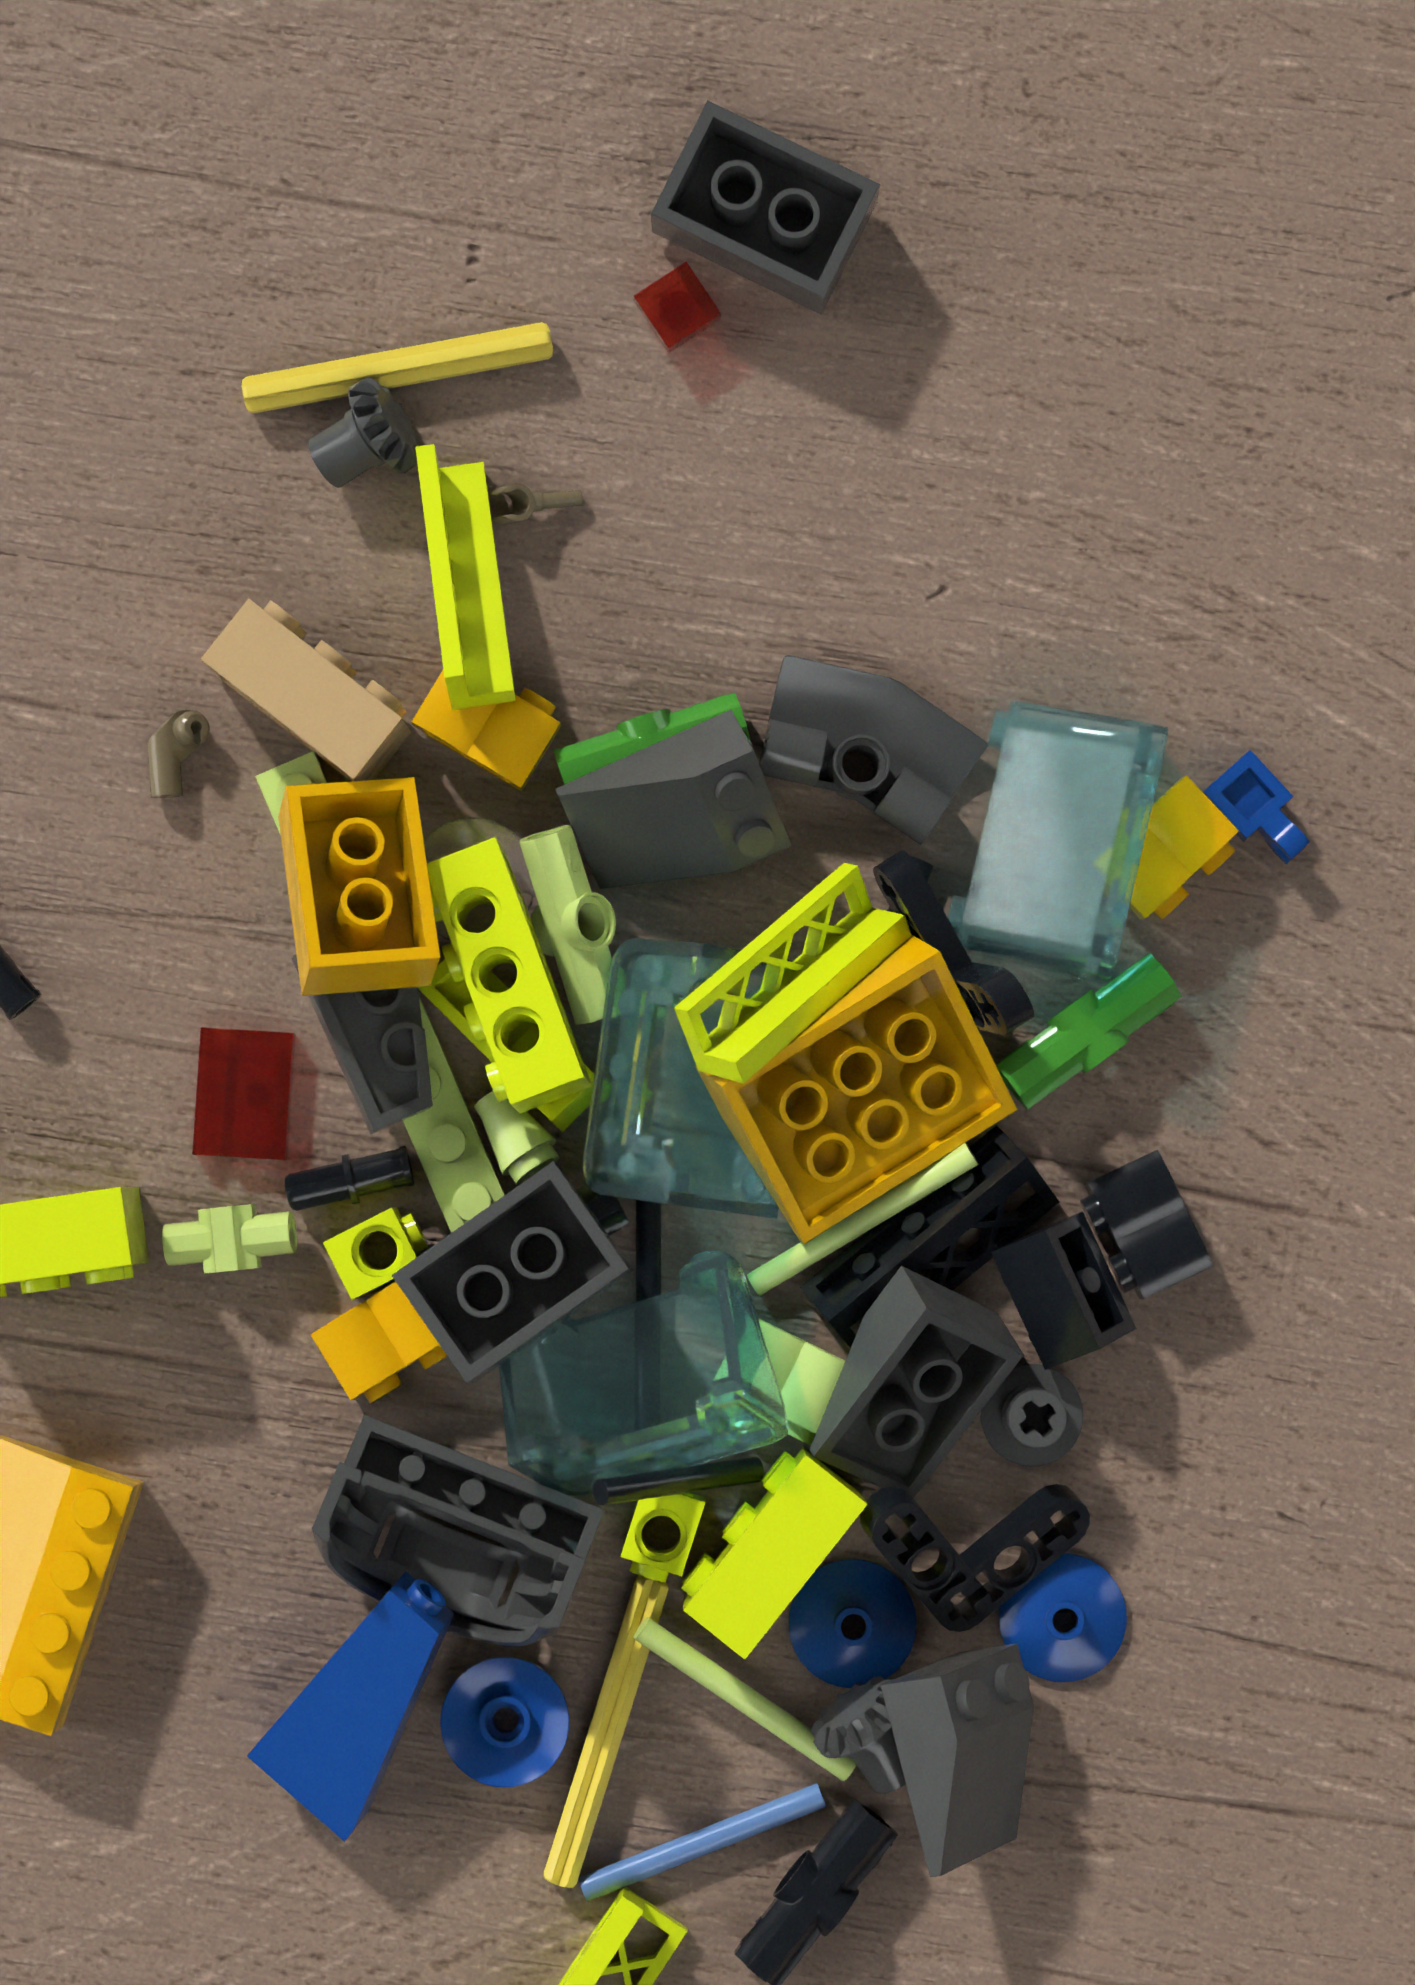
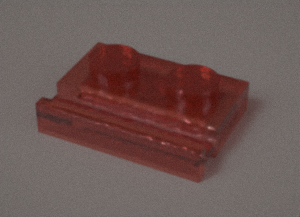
[192,1027,296,1160]

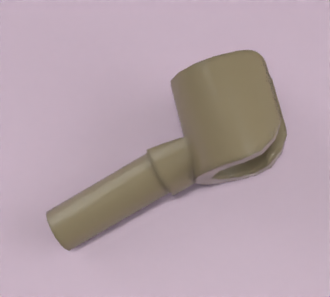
[489,483,583,525]

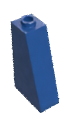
[247,1571,454,1842]

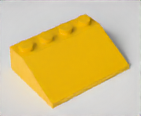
[695,935,1018,1244]
[0,1435,144,1736]

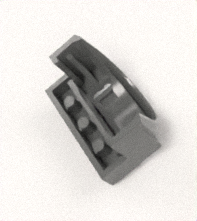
[312,1415,605,1646]

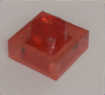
[634,261,721,353]

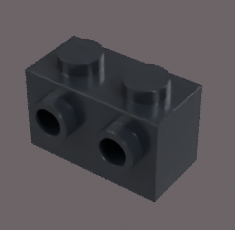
[991,1211,1137,1370]

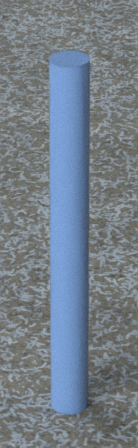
[578,1783,827,1902]

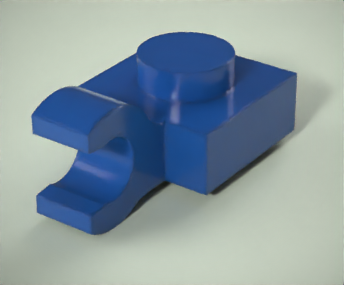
[1203,750,1310,864]

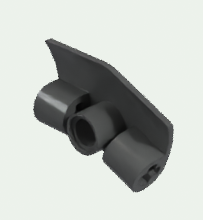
[759,655,988,845]

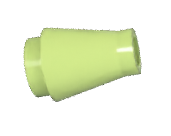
[474,1091,560,1185]

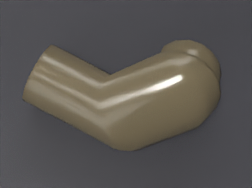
[147,709,210,798]

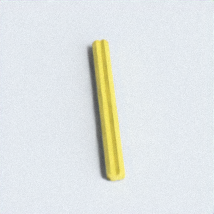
[242,322,553,414]
[544,1575,669,1888]

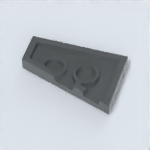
[292,954,433,1134]

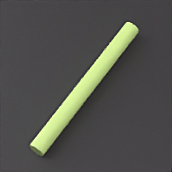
[747,1143,979,1296]
[633,1617,856,1781]

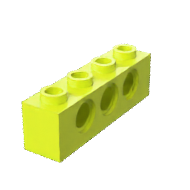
[427,837,592,1114]

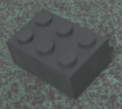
[651,100,880,315]
[392,1161,633,1384]

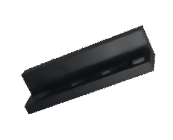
[800,1125,1060,1349]

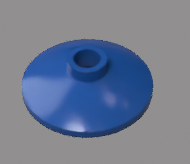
[998,1553,1127,1682]
[788,1559,917,1688]
[440,1657,570,1788]

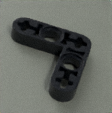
[873,850,1034,1035]
[860,1484,1090,1632]

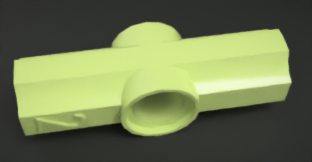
[519,824,627,1025]

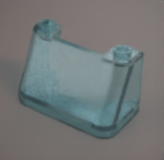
[947,700,1168,984]
[583,938,793,1219]
[499,1251,788,1496]

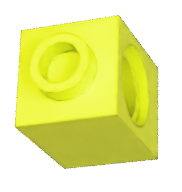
[323,1207,429,1300]
[620,1493,706,1582]

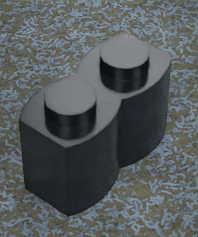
[1080,1150,1213,1299]

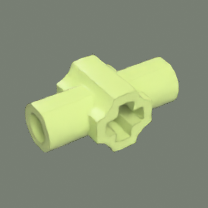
[162,1204,297,1274]

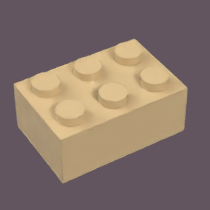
[200,598,411,781]

